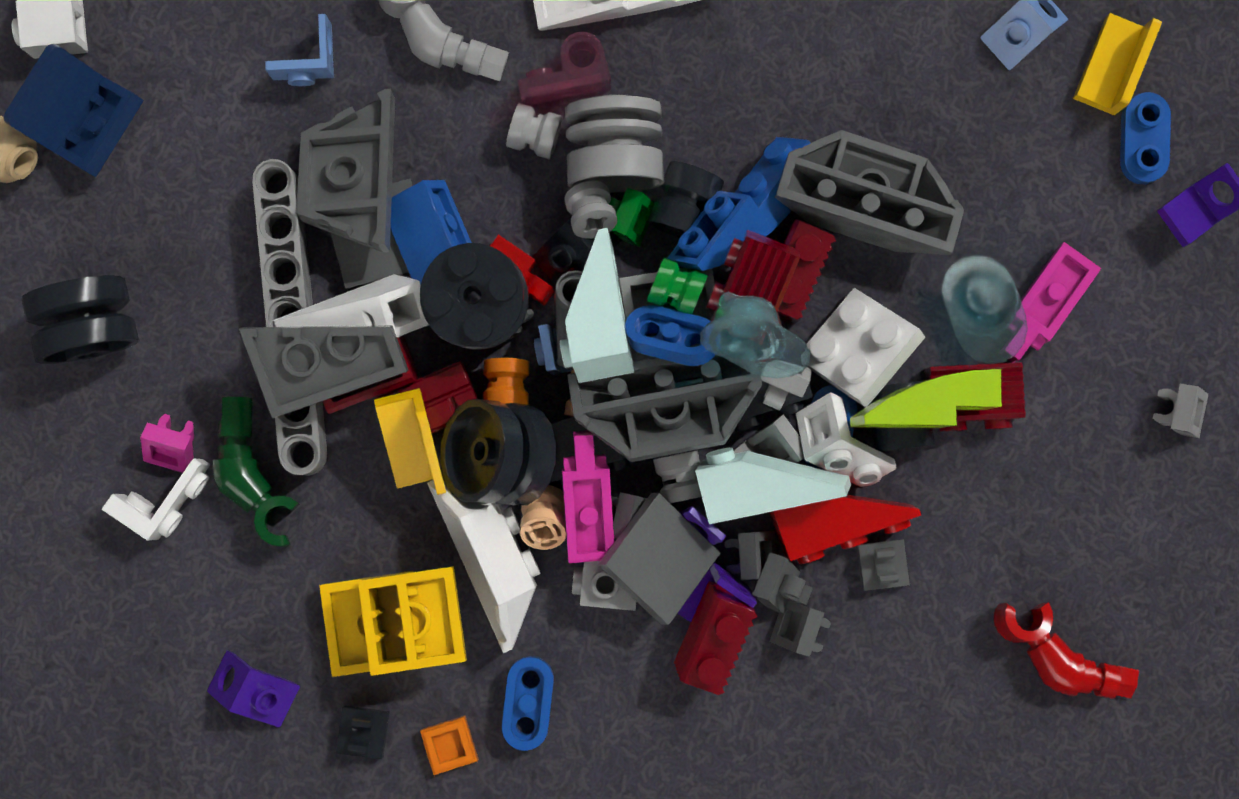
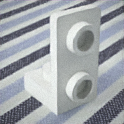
[795,392,897,487]
[102,458,210,541]

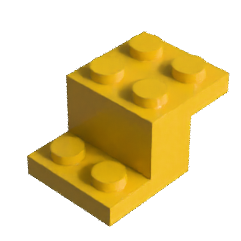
[319,566,467,677]

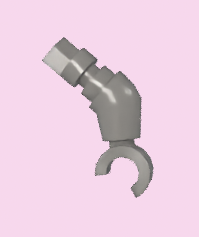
[378,0,509,81]

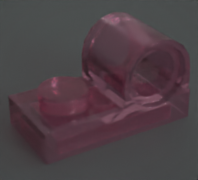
[517,32,611,106]

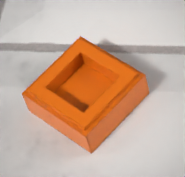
[420,716,479,775]

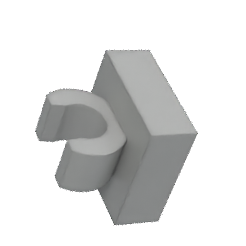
[760,351,811,411]
[1153,384,1208,438]

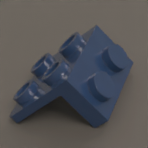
[4,44,144,177]

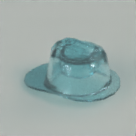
[942,255,1028,364]
[700,292,810,378]

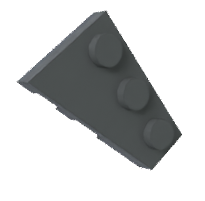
[239,325,408,418]

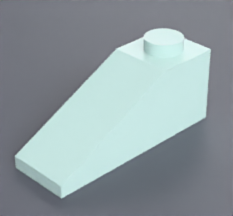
[560,228,634,383]
[695,448,851,524]

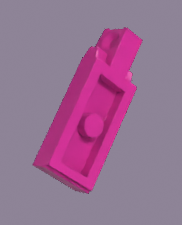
[998,242,1101,363]
[562,430,614,563]

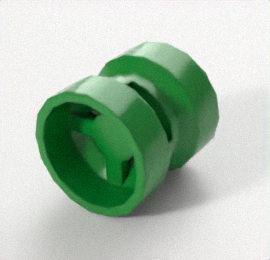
[647,258,708,314]

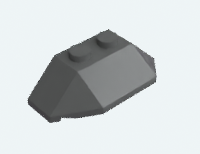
[775,130,964,255]
[567,339,762,462]

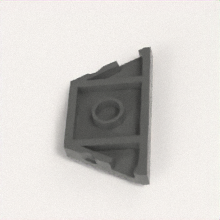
[296,89,395,253]

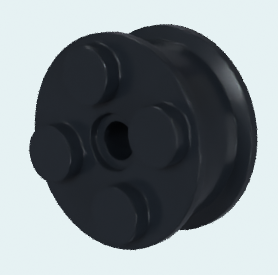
[420,243,529,349]

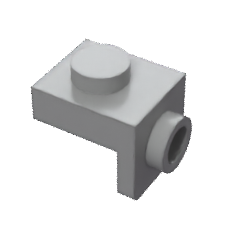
[733,414,804,463]

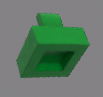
[609,187,654,247]

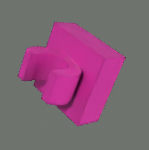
[140,414,194,473]

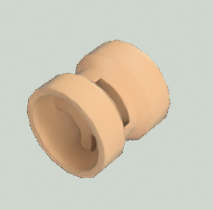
[520,485,566,550]

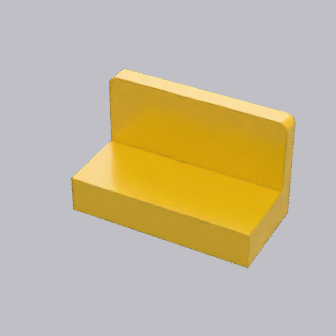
[1073,13,1162,115]
[374,388,446,495]

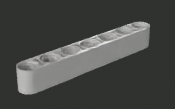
[252,159,327,476]

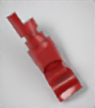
[994,602,1139,699]

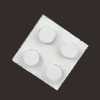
[799,288,925,408]

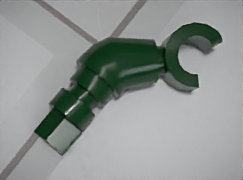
[212,397,300,547]

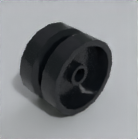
[21,275,139,364]
[440,399,556,506]

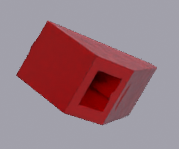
[769,495,921,564]

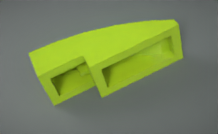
[850,369,1002,428]

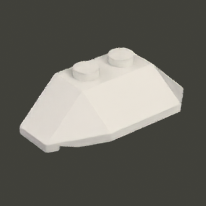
[427,480,541,653]

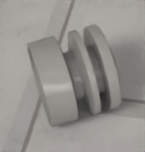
[565,95,664,193]

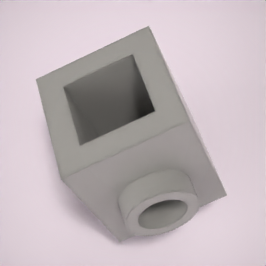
[572,561,636,611]

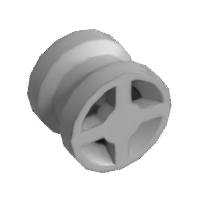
[564,181,617,239]

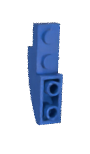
[667,137,810,271]

